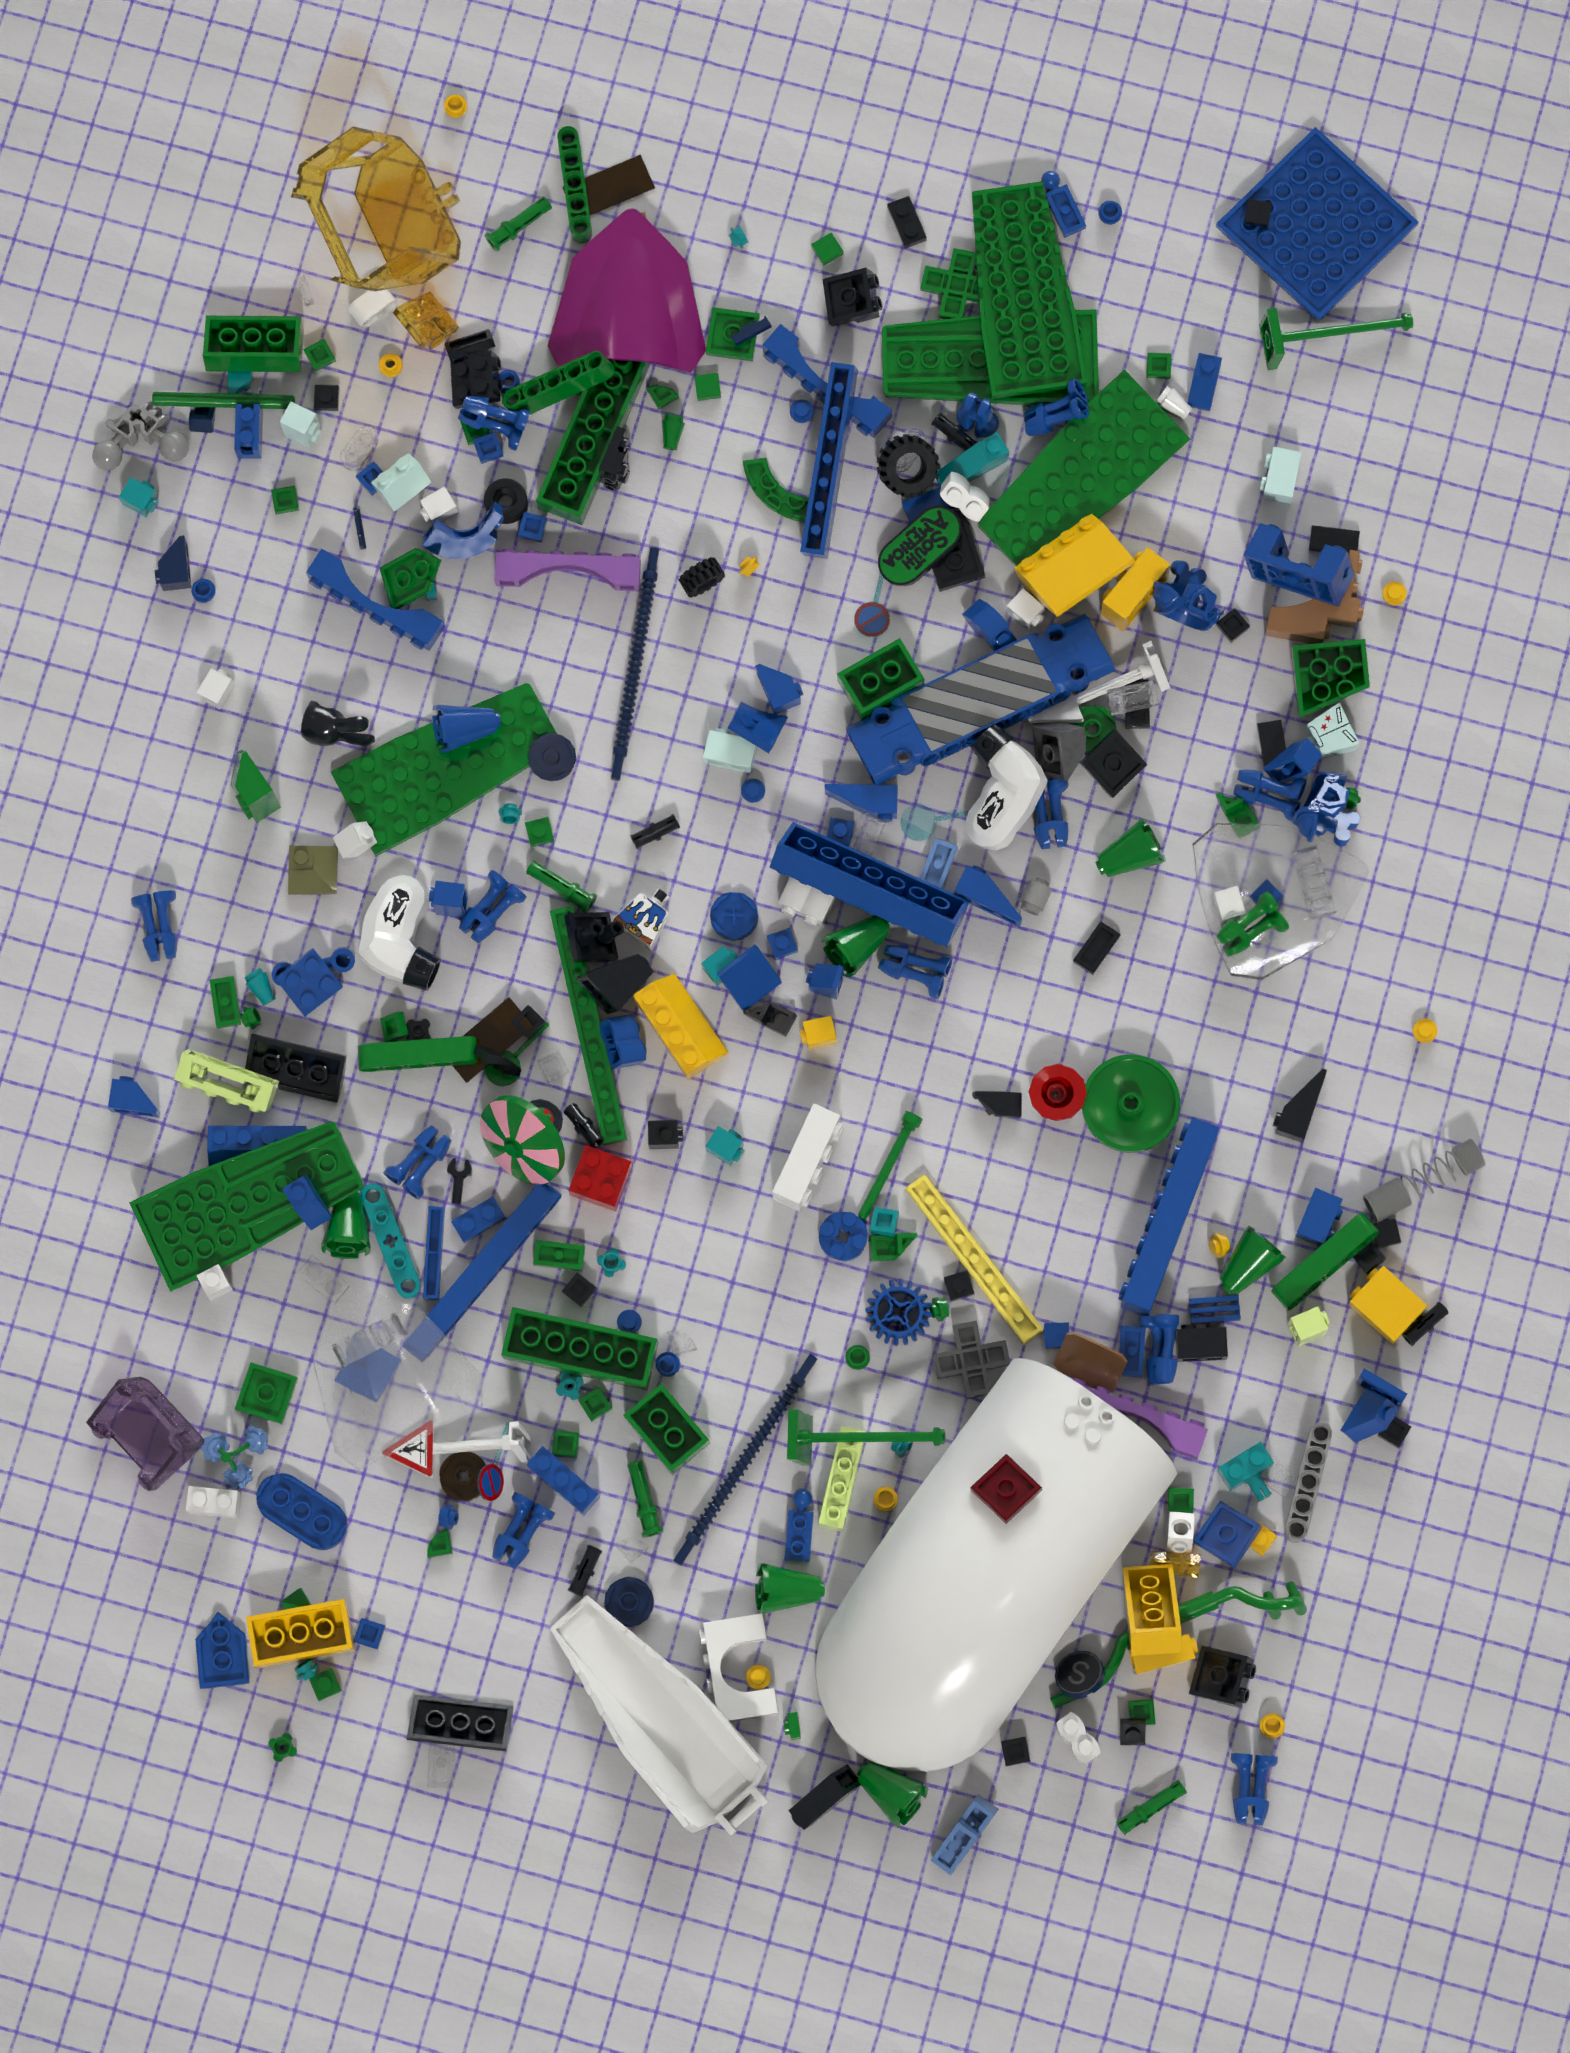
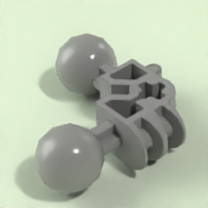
[92,401,189,471]

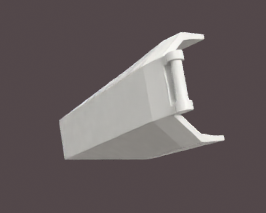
[550,1595,769,1836]

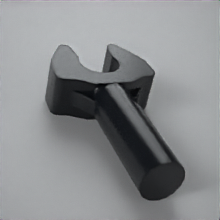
[447,1158,472,1205]

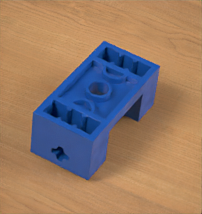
[1244,523,1355,607]

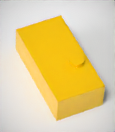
[1123,1564,1182,1656]

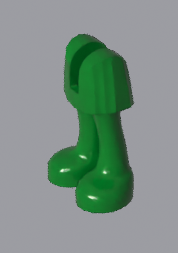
[1216,892,1289,957]

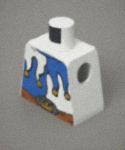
[613,889,669,951]

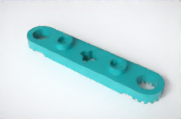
[361,1184,421,1299]

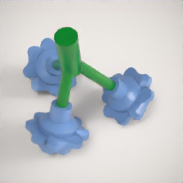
[200,1426,268,1490]

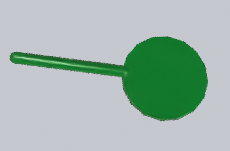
[484,1022,549,1086]

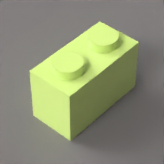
[1288,1306,1330,1348]

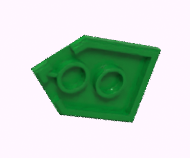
[380,548,442,609]

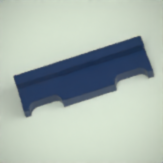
[730,316,772,347]
[353,507,366,550]

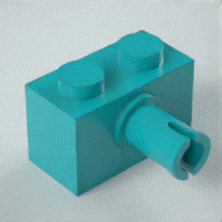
[1217,1442,1274,1502]

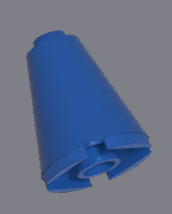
[432,705,501,754]

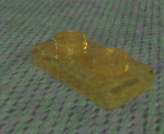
[1149,1551,1201,1577]

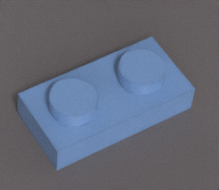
[920,838,958,889]

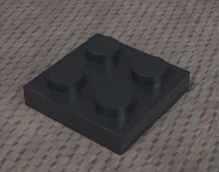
[1079,729,1148,798]

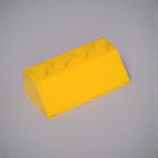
[633,973,729,1080]
[246,1599,355,1669]

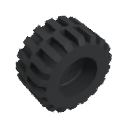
[876,434,940,498]

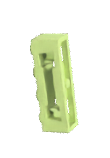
[174,1049,279,1113]
[819,1426,864,1532]

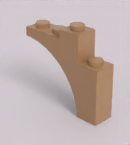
[1265,550,1364,644]

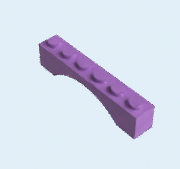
[494,549,641,592]
[1073,1378,1208,1460]

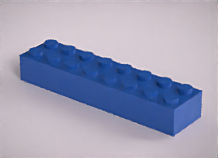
[769,822,970,947]
[1118,1117,1220,1316]

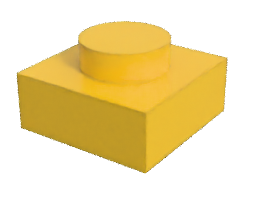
[1249,1521,1277,1557]

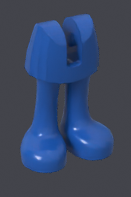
[1023,379,1090,436]
[957,393,1000,438]
[458,396,530,451]
[1233,770,1307,821]
[1034,779,1069,850]
[459,870,527,943]
[131,890,177,962]
[878,945,953,1000]
[383,1125,452,1200]
[1139,1314,1179,1385]
[492,1492,555,1569]
[1230,1753,1278,1826]

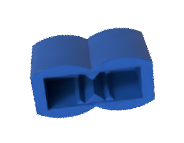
[600,1014,647,1069]

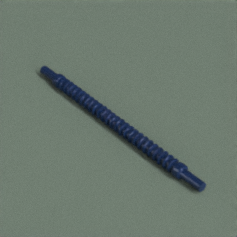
[611,547,659,781]
[673,1354,818,1566]

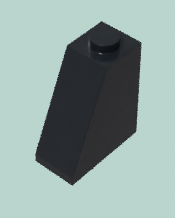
[576,954,654,1014]
[788,1764,861,1830]

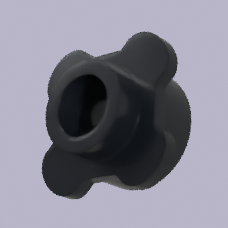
[406,1019,431,1041]

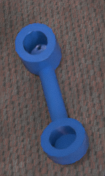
[271,947,355,986]

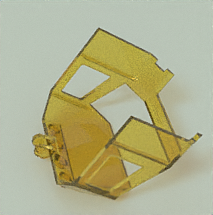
[291,126,461,291]

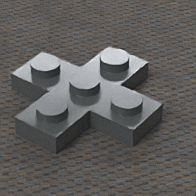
[933,1321,1010,1399]

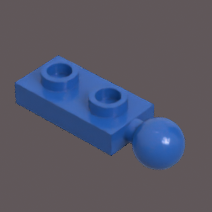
[1041,171,1086,238]
[784,1489,814,1562]

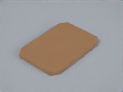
[1053,1332,1128,1392]

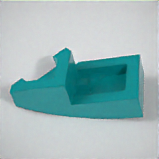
[228,372,253,394]

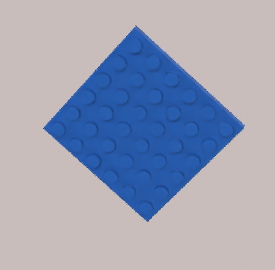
[1216,127,1419,322]

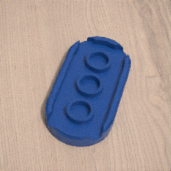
[256,1473,348,1550]

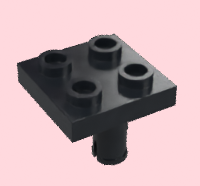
[564,912,624,962]

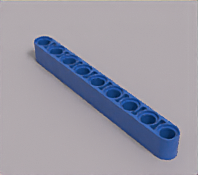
[402,1183,562,1363]

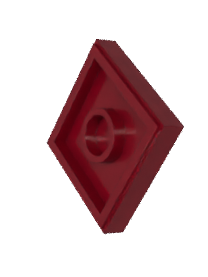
[970,1454,1042,1524]

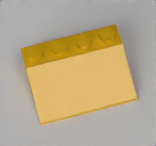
[1014,514,1135,617]

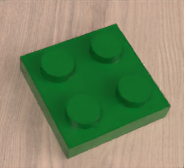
[706,307,760,362]
[235,1362,298,1425]

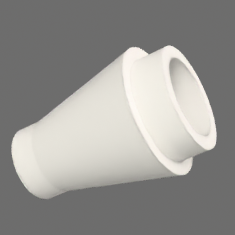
[1156,386,1192,419]

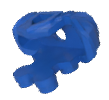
[1153,560,1225,631]
[1292,772,1360,847]

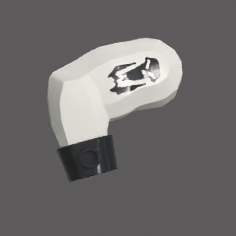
[965,725,1047,851]
[359,875,441,991]

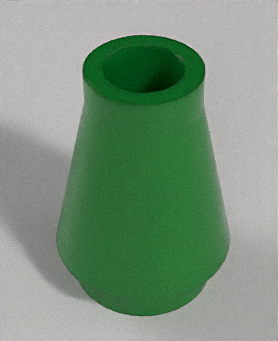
[662,414,685,450]

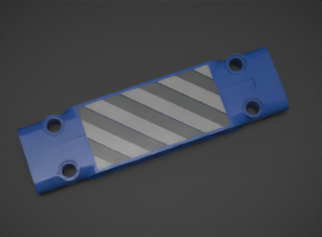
[846,613,1115,785]

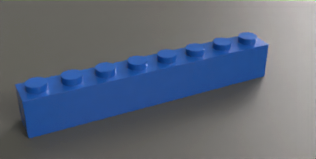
[800,362,858,559]

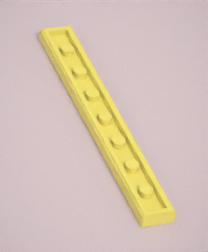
[905,1174,1044,1345]

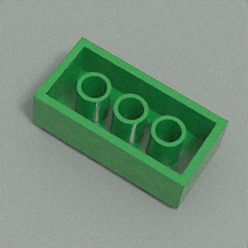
[203,315,304,372]

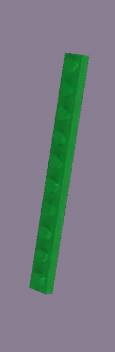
[550,906,627,1146]

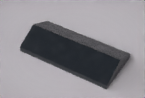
[245,1034,347,1103]
[407,1694,513,1752]

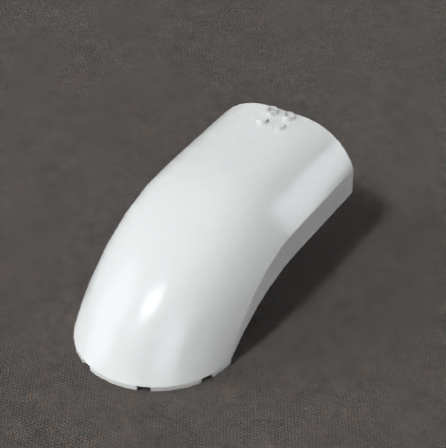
[815,1358,1177,1772]

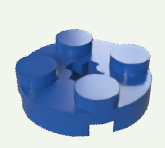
[819,1212,868,1262]

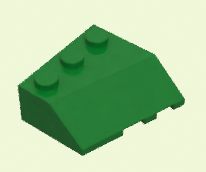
[1291,639,1370,718]
[230,750,281,823]

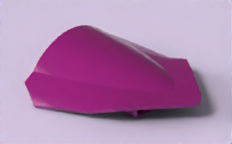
[547,208,706,373]

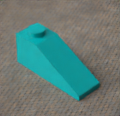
[936,432,1010,486]

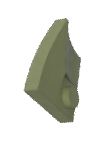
[288,845,338,895]

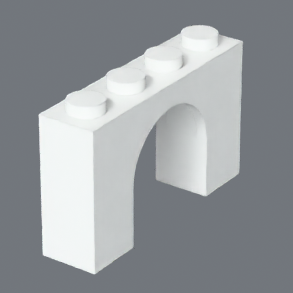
[699,1613,779,1722]

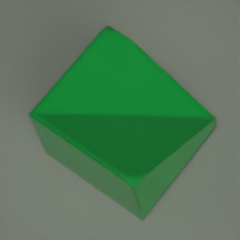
[281,1588,311,1610]

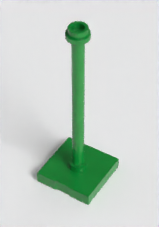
[1259,308,1413,370]
[787,1410,946,1466]

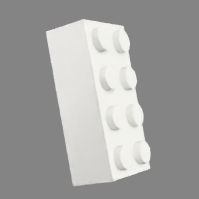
[772,1103,843,1212]

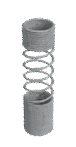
[1363,1138,1486,1223]

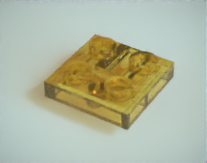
[393,292,459,349]

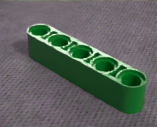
[557,126,592,243]
[502,351,615,415]
[357,1036,478,1072]
[1271,1213,1379,1311]

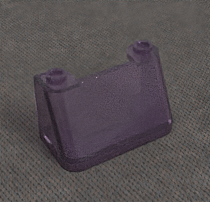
[86,1377,205,1491]

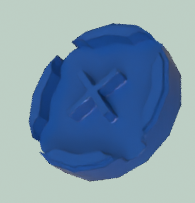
[710,892,759,941]

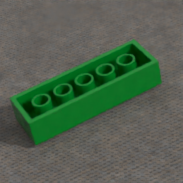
[501,1307,659,1391]

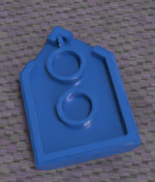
[195,1612,250,1689]

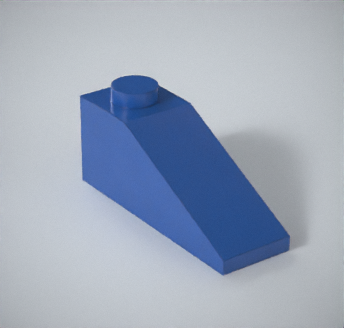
[825,784,898,822]
[954,865,1022,928]

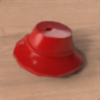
[1028,1063,1087,1121]

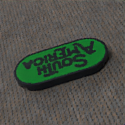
[878,506,962,586]

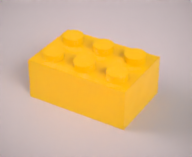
[1101,547,1170,632]

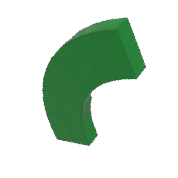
[743,458,809,522]

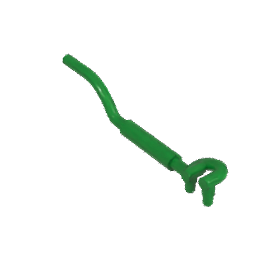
[1050,1581,1307,1709]

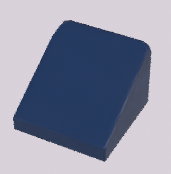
[188,407,216,433]

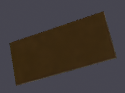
[562,155,655,215]
[453,997,533,1083]

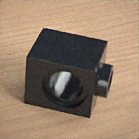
[648,1120,683,1149]

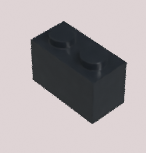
[1176,1323,1228,1362]

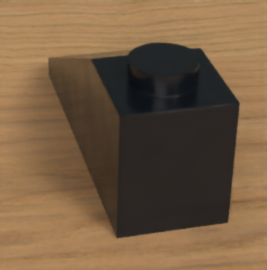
[1272,1069,1327,1143]

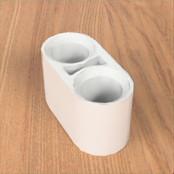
[347,283,398,329]

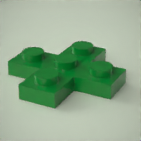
[920,248,979,319]

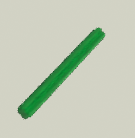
[152,392,295,409]

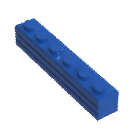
[423,1206,445,1301]

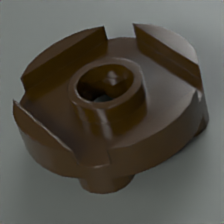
[439,1452,486,1502]

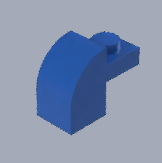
[962,599,1017,651]

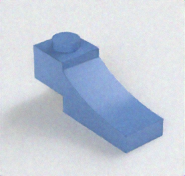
[931,1794,999,1875]

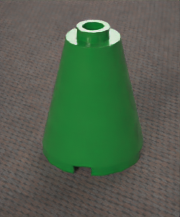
[1095,818,1166,877]
[821,915,890,978]
[321,1192,371,1259]
[1219,1225,1286,1295]
[755,1563,825,1614]
[857,1762,929,1828]

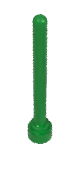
[858,1111,923,1220]

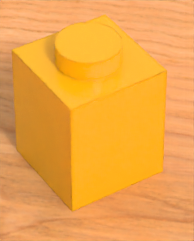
[799,1015,837,1050]

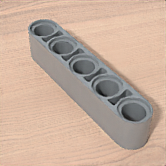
[1284,1422,1332,1543]

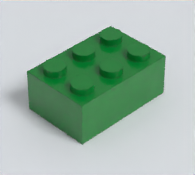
[837,638,924,720]
[623,1383,710,1475]

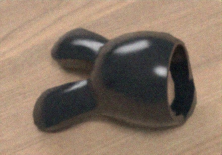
[301,700,375,746]

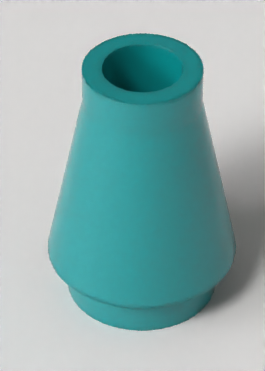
[244,968,276,1006]

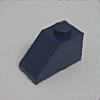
[155,535,192,591]

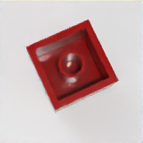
[568,1145,633,1212]

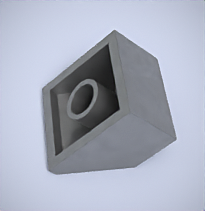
[1032,723,1086,781]

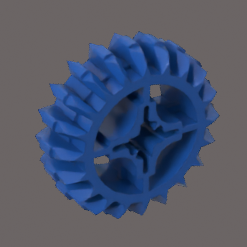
[865,1279,932,1346]

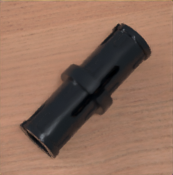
[931,413,978,451]
[630,814,680,849]
[564,1103,604,1148]
[1402,1302,1449,1346]
[568,1545,602,1597]

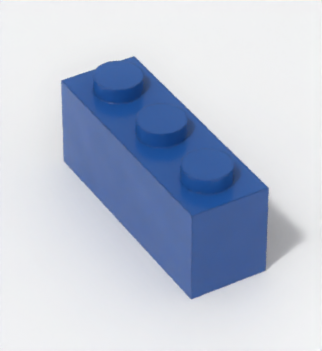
[526,1446,600,1516]

